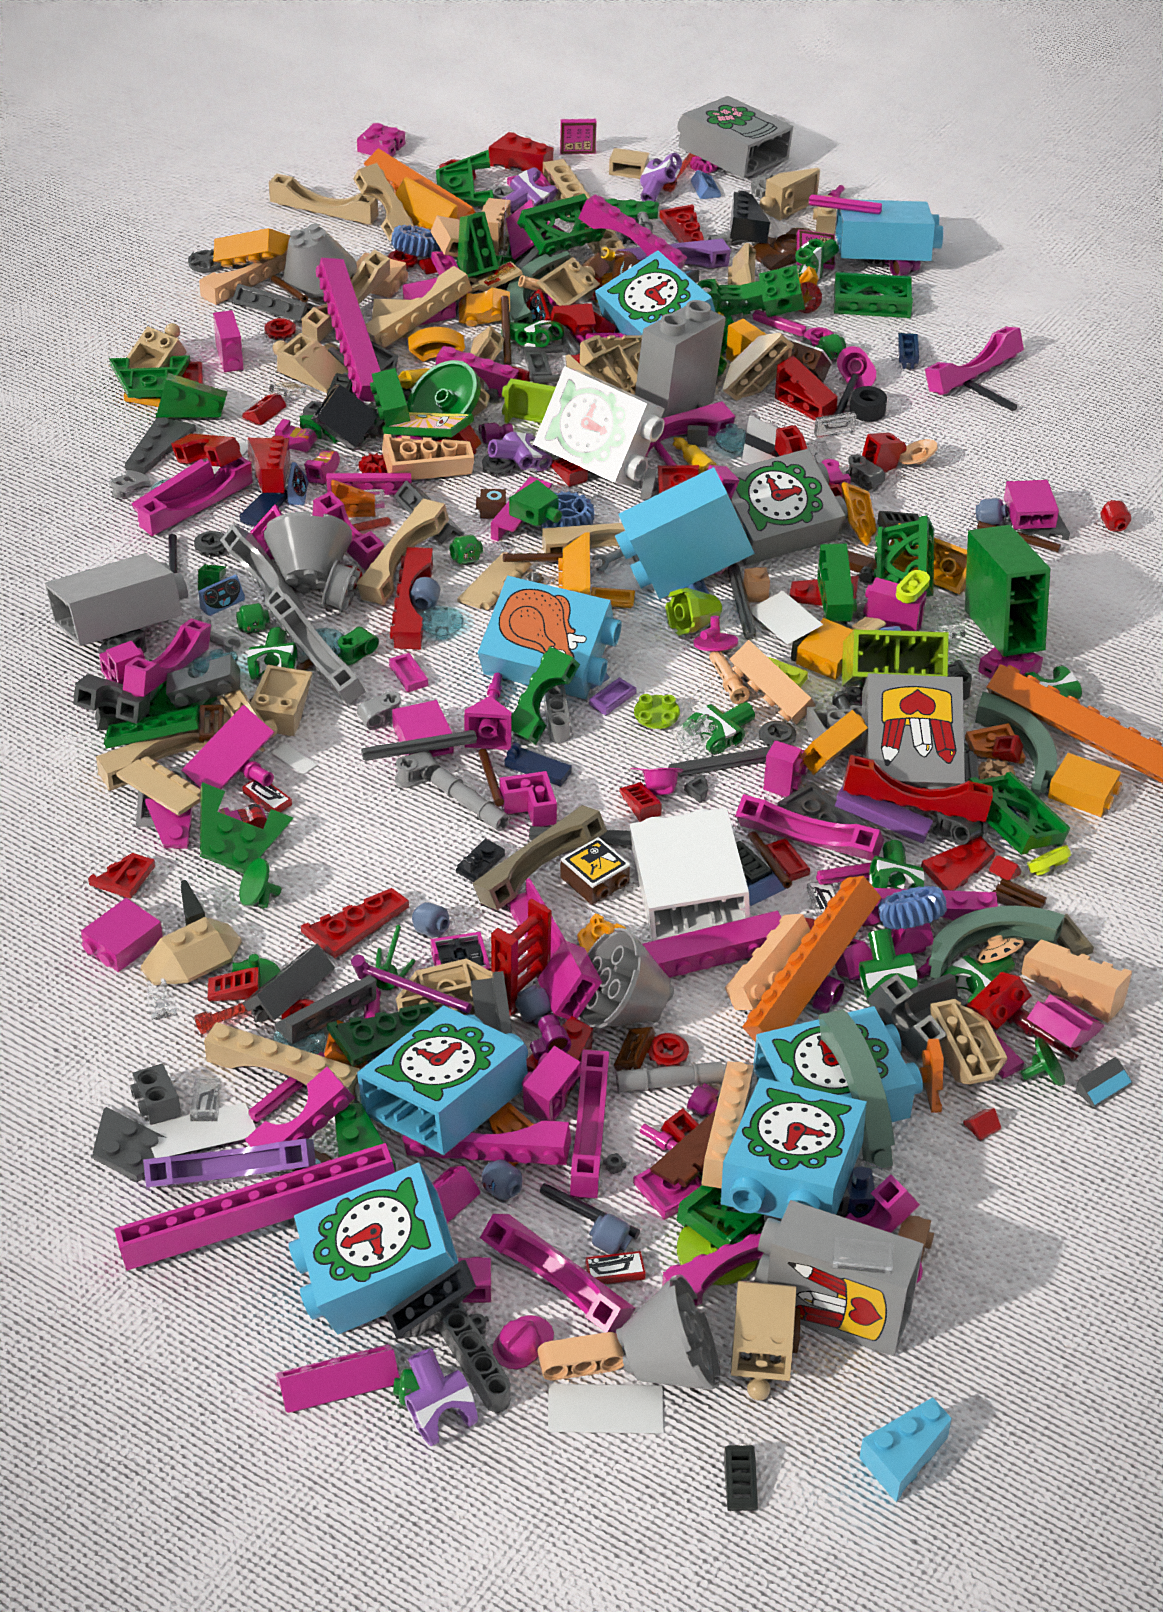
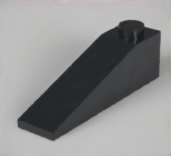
[386,1260,476,1339]

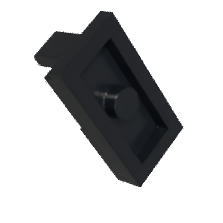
[456,838,505,882]

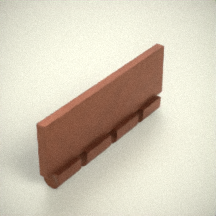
[650,1110,716,1187]

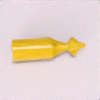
[398,368,429,389]
[672,437,717,474]

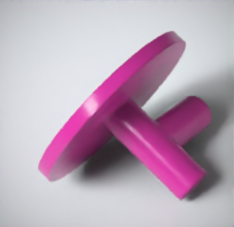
[693,616,738,651]

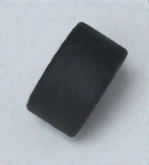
[850,386,887,422]

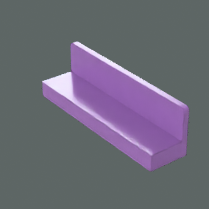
[835,785,933,844]

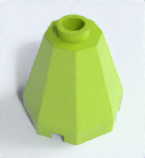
[665,588,722,636]

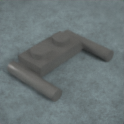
[523,344,564,384]

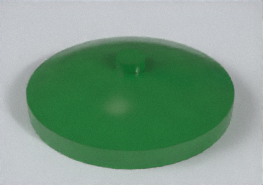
[407,360,481,414]

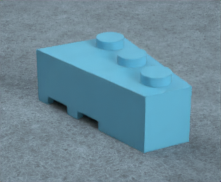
[859,1397,952,1502]

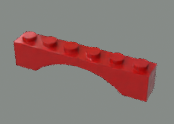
[775,425,843,498]
[390,547,433,650]
[843,755,993,822]

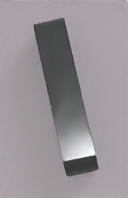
[435,1302,511,1413]

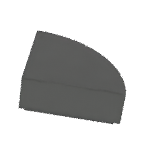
[684,775,708,803]

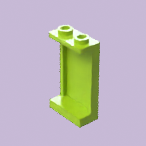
[502,378,556,423]

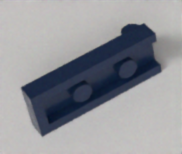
[898,333,919,369]
[239,490,288,527]
[504,743,572,787]

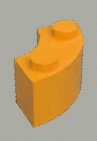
[459,287,510,327]
[408,327,465,362]

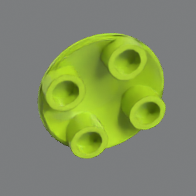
[634,694,680,729]

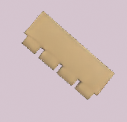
[457,552,531,610]
[116,756,201,816]

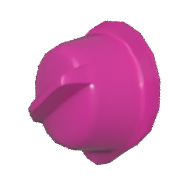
[837,346,876,390]
[630,768,683,796]
[492,1315,554,1370]

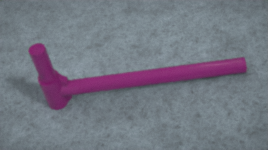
[351,954,472,1013]

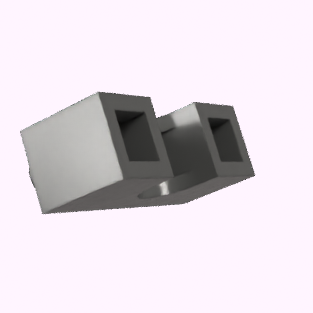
[166,654,240,708]
[73,674,151,724]
[867,974,947,1061]

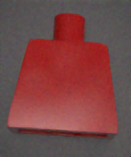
[860,432,907,473]

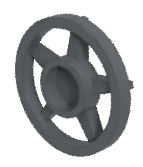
[188,249,222,273]

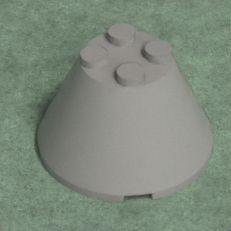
[283,223,357,299]
[264,511,352,594]
[578,928,674,1029]
[616,1274,720,1390]

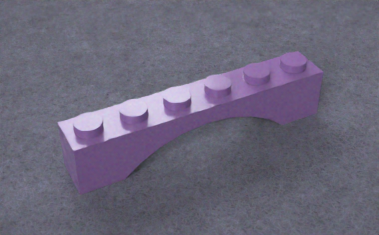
[618,238,731,268]
[143,1139,316,1188]

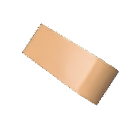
[537,1332,624,1381]

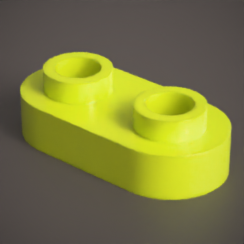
[896,570,930,603]
[1027,845,1072,875]

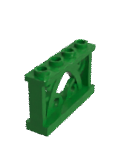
[517,194,606,256]
[834,272,913,318]
[874,515,935,597]
[968,772,1070,855]
[676,1185,766,1249]

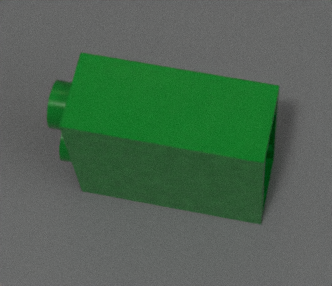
[965,525,1051,656]

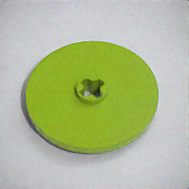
[677,1217,759,1285]

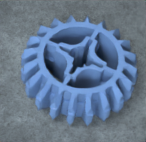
[391,225,441,257]
[541,491,595,528]
[878,886,947,930]

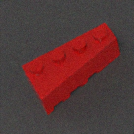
[248,436,290,493]

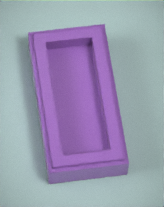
[589,677,636,716]

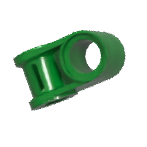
[338,626,379,665]

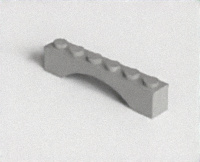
[220,524,305,612]
[268,594,366,705]

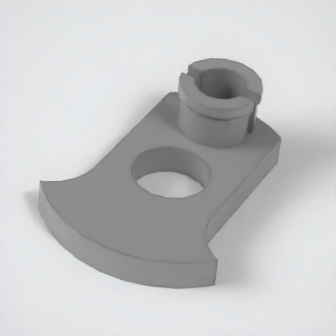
[109,470,151,498]

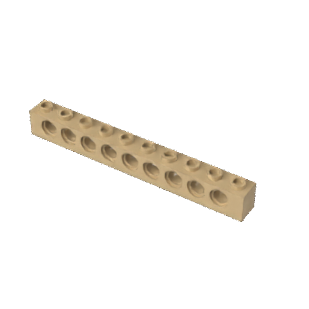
[543,159,626,273]

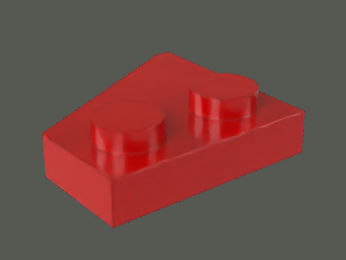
[88,853,155,899]

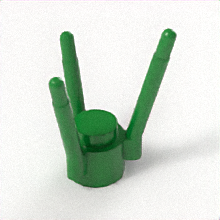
[374,925,416,991]

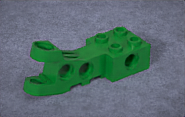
[697,265,805,318]

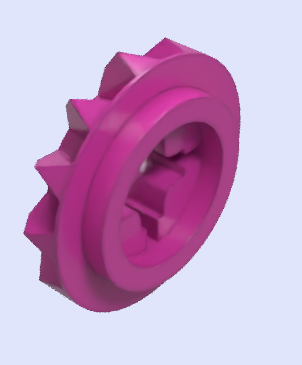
[690,156,718,173]
[804,327,834,347]

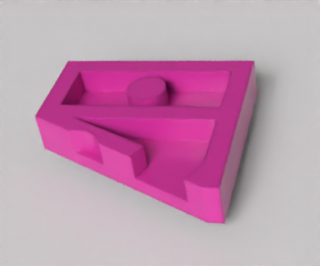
[145,799,193,849]

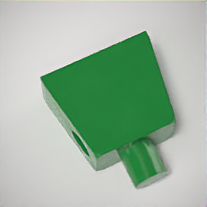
[509,480,562,526]

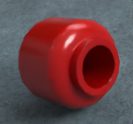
[1100,500,1132,532]

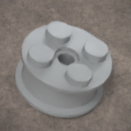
[321,559,361,612]

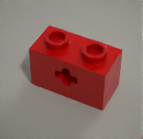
[967,972,1032,1030]

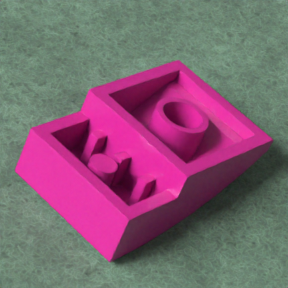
[1027,994,1105,1047]

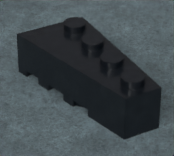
[730,190,770,243]

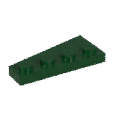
[327,1002,438,1067]

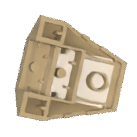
[580,335,642,395]

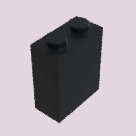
[311,384,379,449]

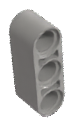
[544,685,570,743]

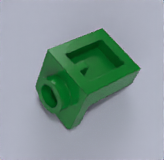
[198,564,226,591]

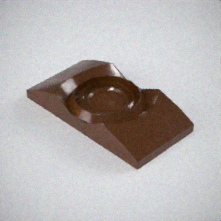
[753,228,811,271]

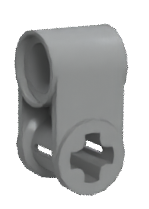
[357,691,401,731]
[395,751,441,788]

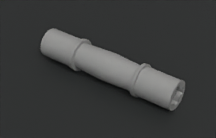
[431,767,510,831]
[616,1061,724,1092]

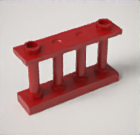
[491,898,552,1016]

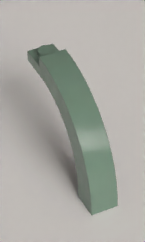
[507,251,571,324]
[975,691,1057,798]
[929,906,1065,979]
[819,1009,895,1171]

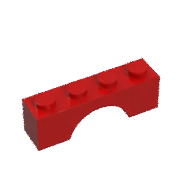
[171,434,242,467]

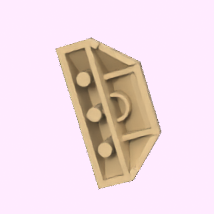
[727,243,756,285]
[722,333,794,401]
[140,917,242,985]
[396,959,493,1015]
[930,999,1007,1085]

